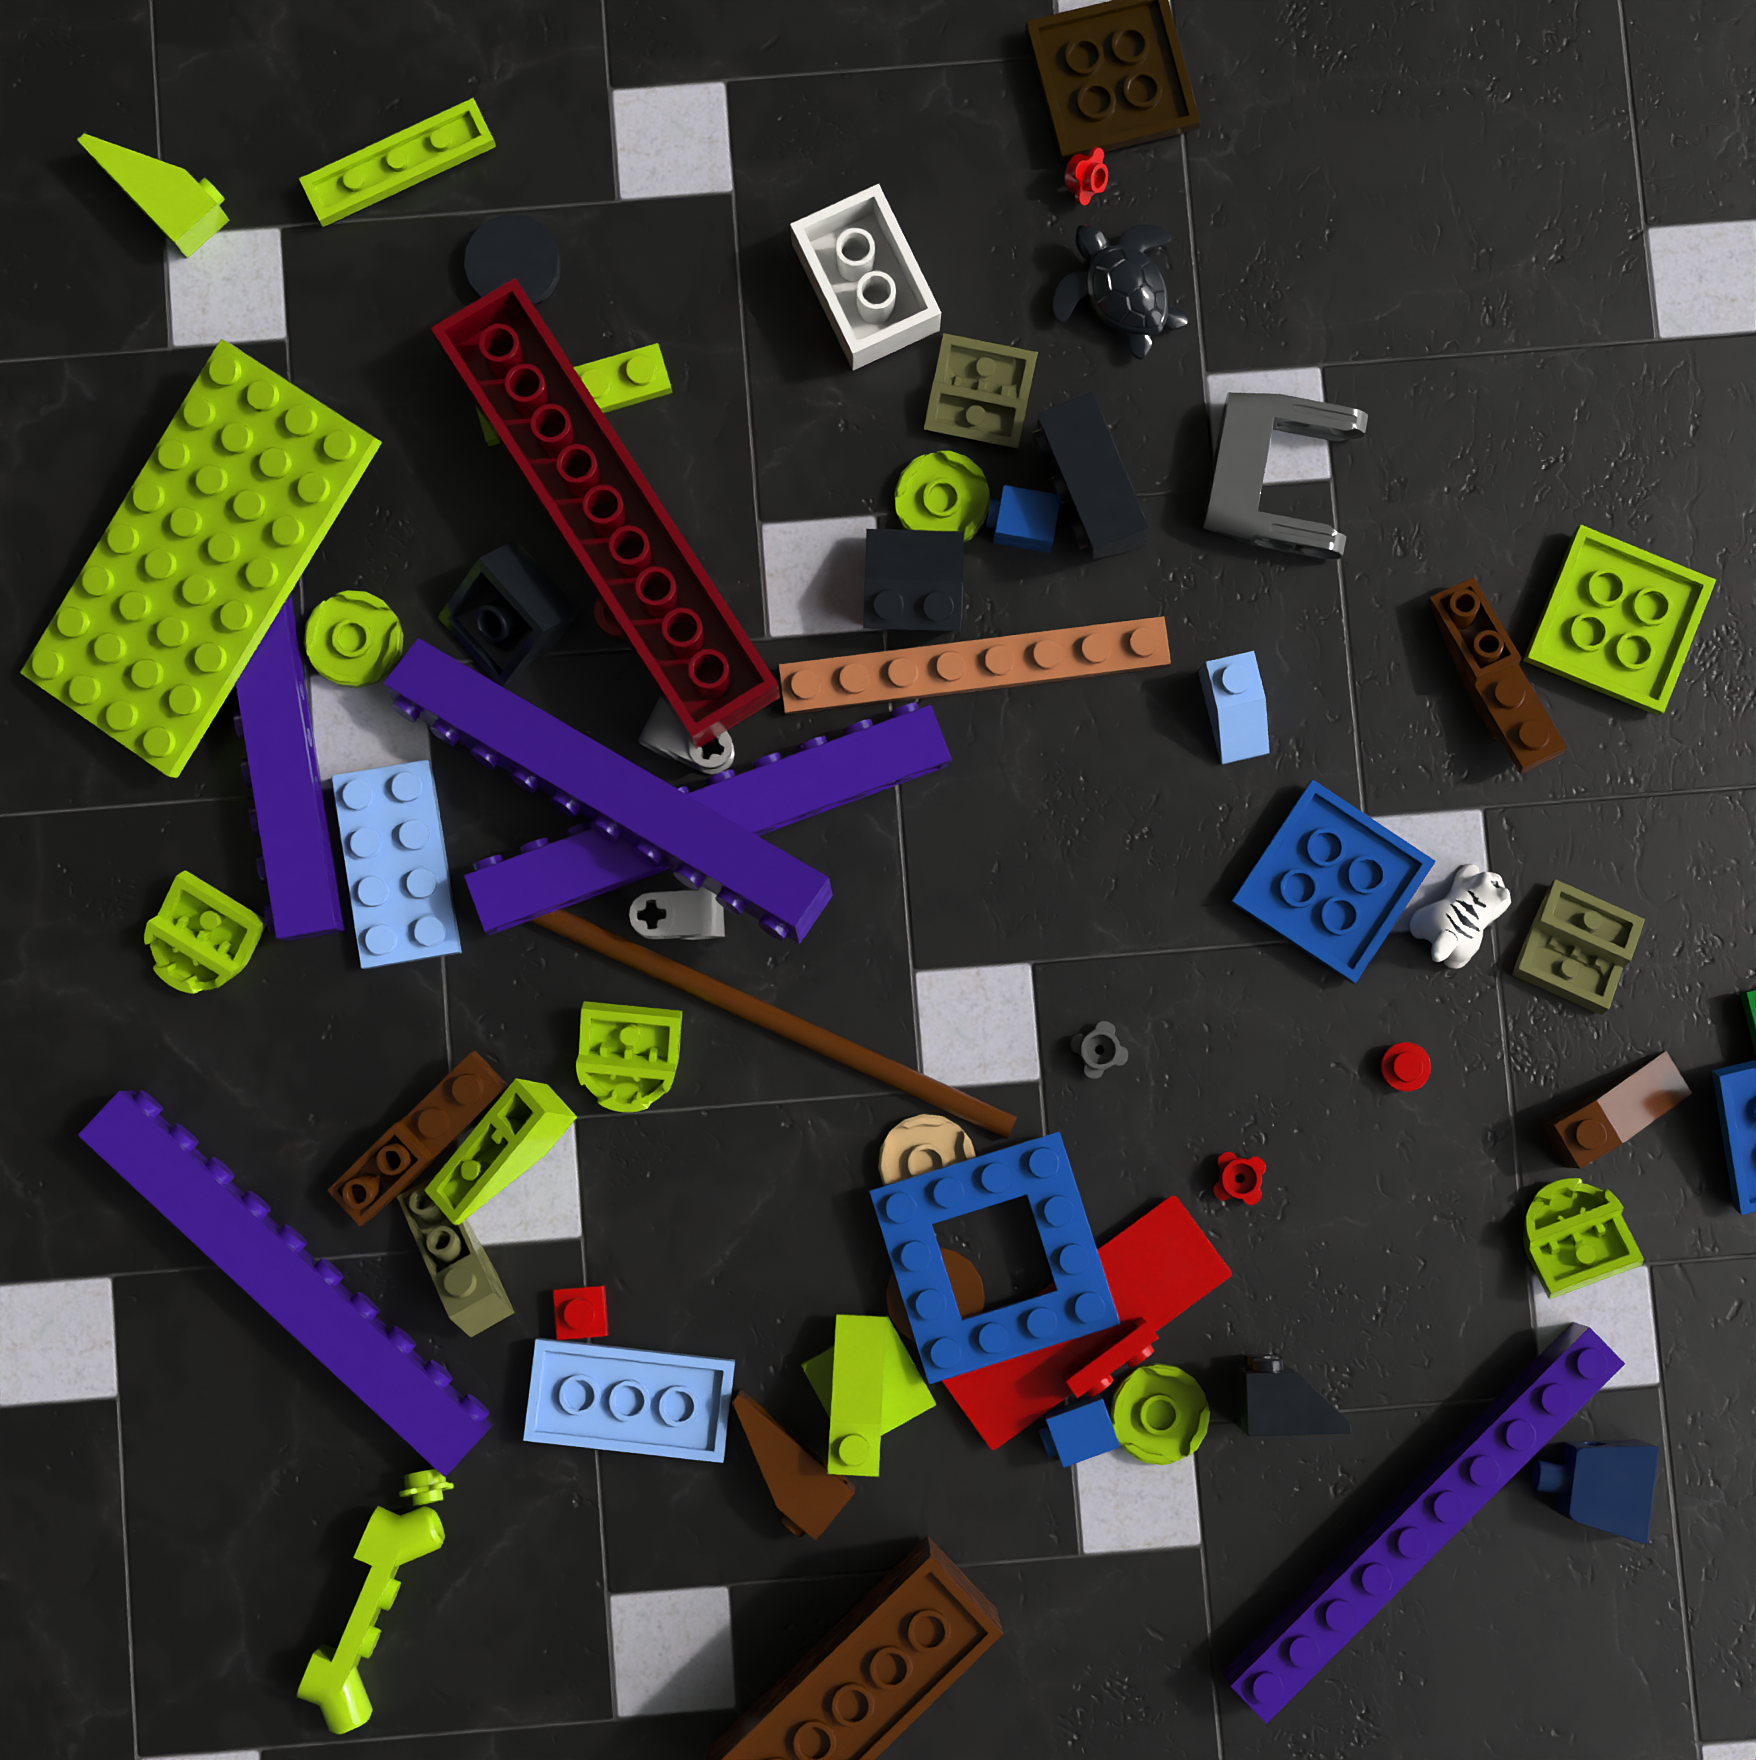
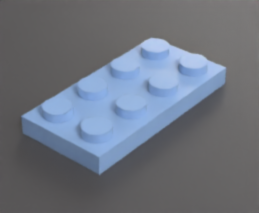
[332,760,462,969]
[523,1338,735,1463]

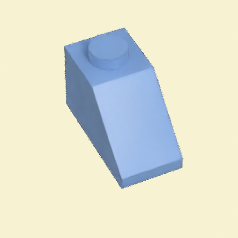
[1198,651,1269,765]

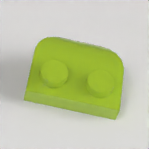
[144,870,267,994]
[576,1001,682,1112]
[1523,1178,1644,1300]

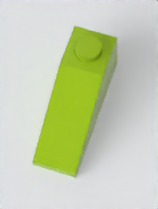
[77,133,230,259]
[424,1078,577,1225]
[828,1314,886,1477]

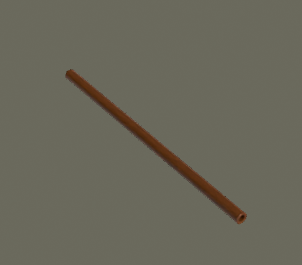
[530,909,1017,1139]

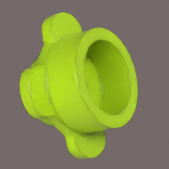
[399,1469,454,1506]

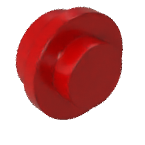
[1380,1042,1431,1092]

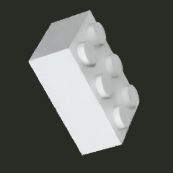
[790,184,941,370]

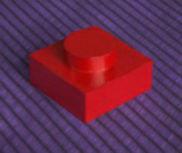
[553,1285,609,1340]

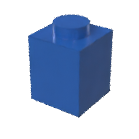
[986,485,1060,553]
[1038,1394,1120,1468]

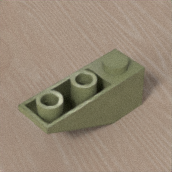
[397,1174,515,1337]

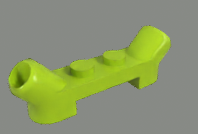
[297,1506,445,1735]

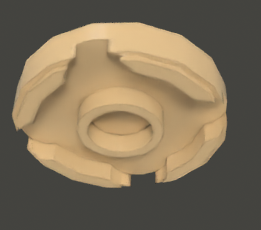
[878,1114,976,1186]

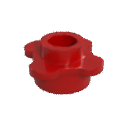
[1065,147,1108,205]
[1213,1152,1266,1205]

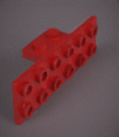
[942,1195,1232,1450]

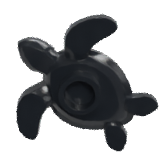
[1053,224,1188,360]

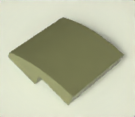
[924,333,1038,449]
[1512,879,1645,1015]

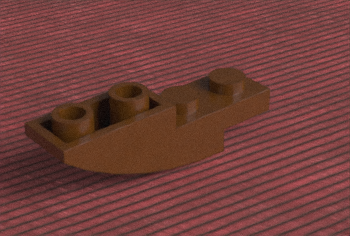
[1429,577,1567,774]
[327,1051,509,1227]

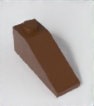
[1539,1051,1692,1169]
[732,1389,855,1541]

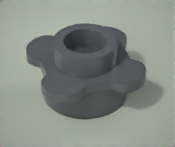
[1070,1021,1128,1079]

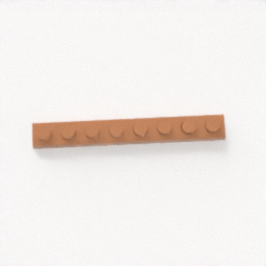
[779,616,1171,715]

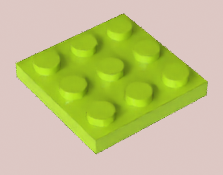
[1523,525,1716,716]

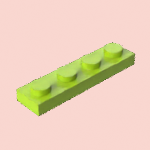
[299,98,496,227]
[476,343,673,446]

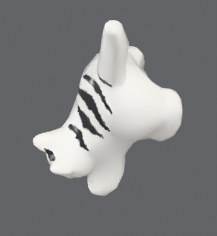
[1409,864,1511,969]

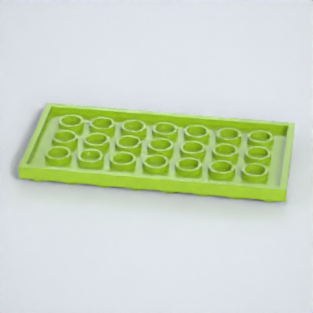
[20,339,382,778]

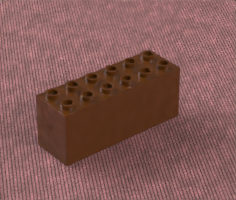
[706,1535,1003,1760]

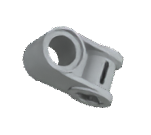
[637,697,735,775]
[629,887,725,940]

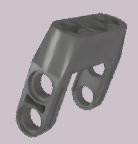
[1202,392,1368,559]

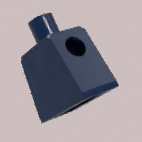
[1532,1439,1659,1544]

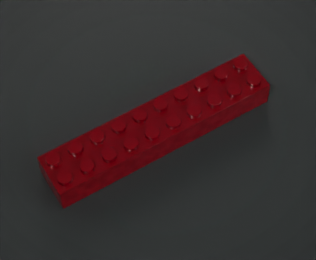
[431,278,780,749]

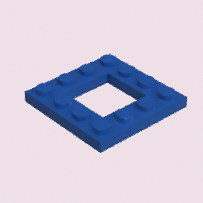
[869,1131,1120,1384]

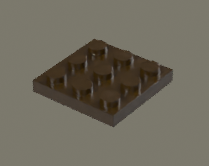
[1025,0,1201,163]

